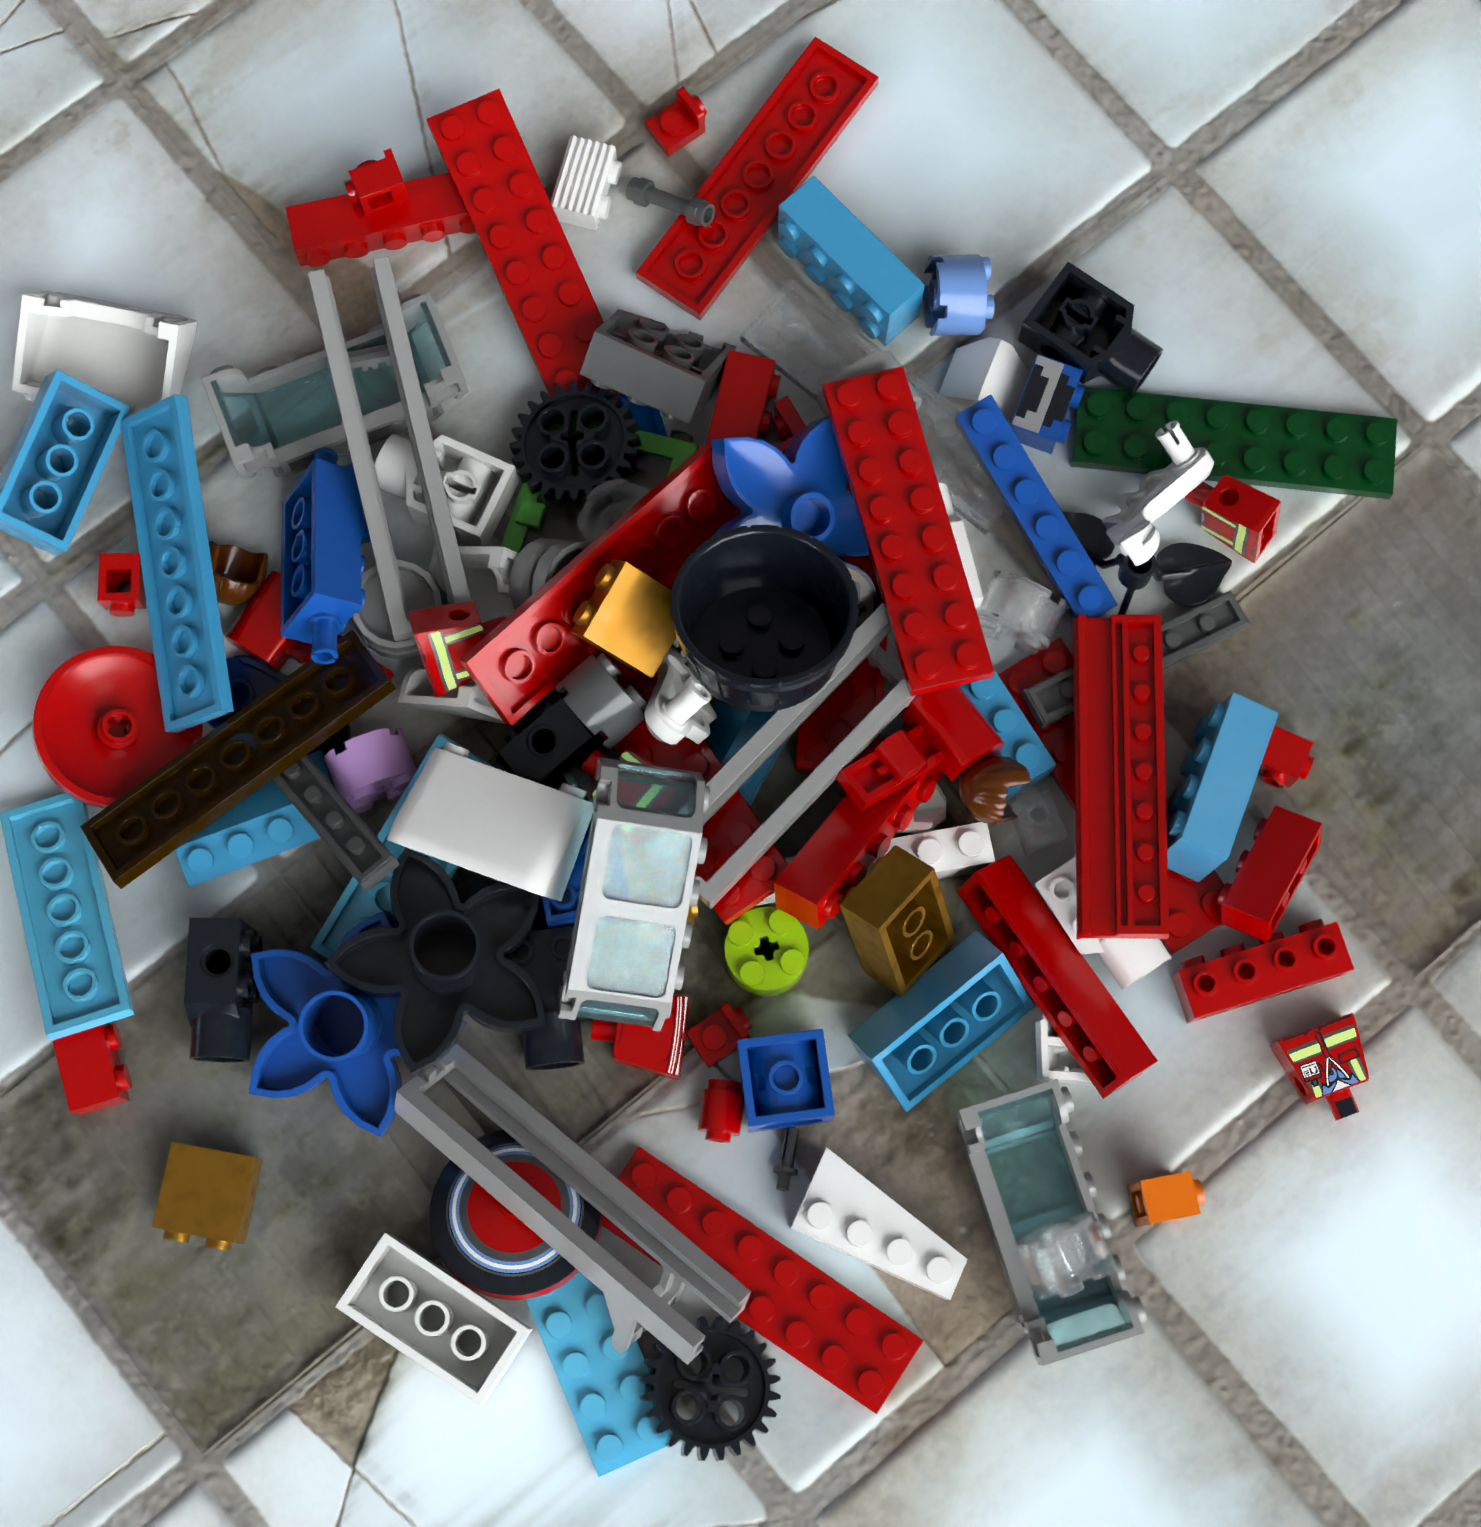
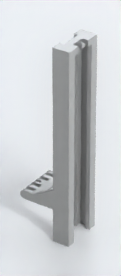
[308,256,471,642]
[647,603,919,909]
[394,1044,751,1365]

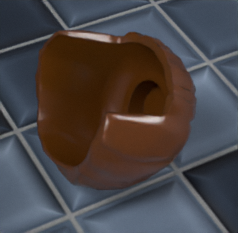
[209,541,268,605]
[959,756,1031,825]

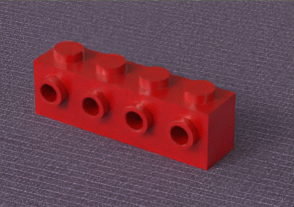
[1171,919,1354,1024]

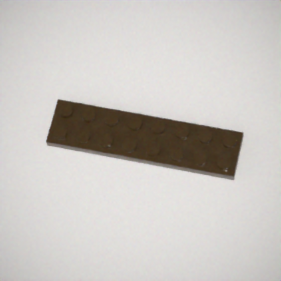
[80,630,396,889]

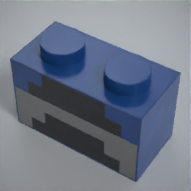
[1011,354,1086,455]

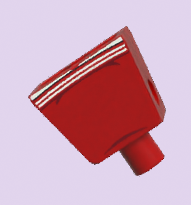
[591,995,690,1080]

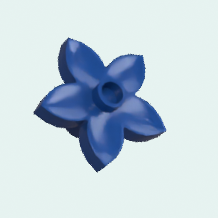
[712,415,869,557]
[249,911,467,1137]

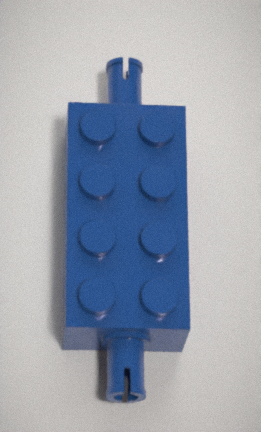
[280,448,366,664]

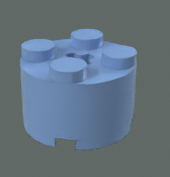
[922,254,995,336]

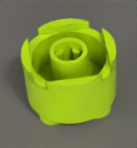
[724,907,809,997]

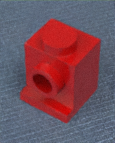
[343,148,409,216]
[97,553,146,617]

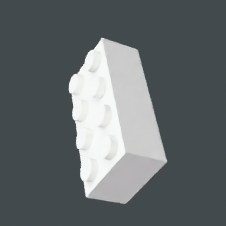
[335,1233,533,1405]

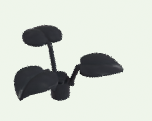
[1062,511,1232,615]

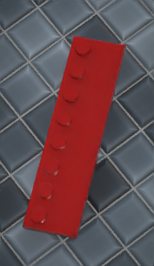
[1073,615,1169,939]

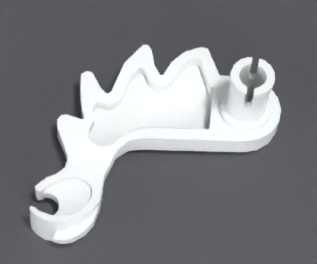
[1102,421,1214,566]
[644,648,717,744]

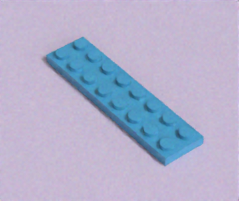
[120,394,234,733]

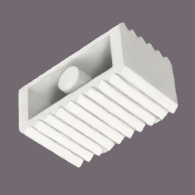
[550,135,622,231]

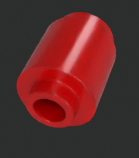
[698,1079,744,1143]

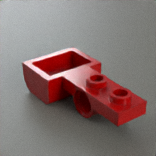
[224,571,395,708]
[836,686,1005,811]

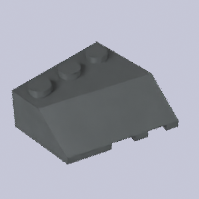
[580,309,737,424]

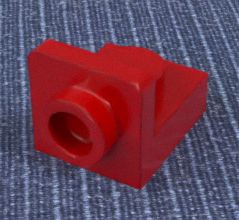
[645,86,707,157]
[771,395,806,454]
[685,1002,753,1069]

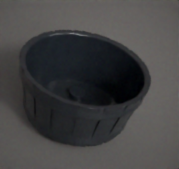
[670,524,859,712]

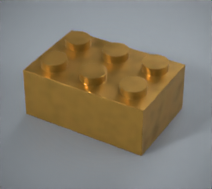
[840,845,955,997]

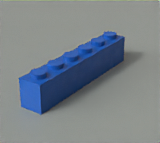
[954,394,1118,618]

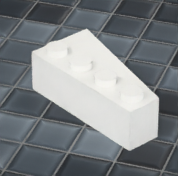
[790,1147,968,1300]

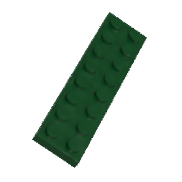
[1071,387,1397,499]

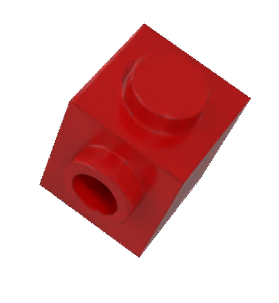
[1258,726,1314,788]

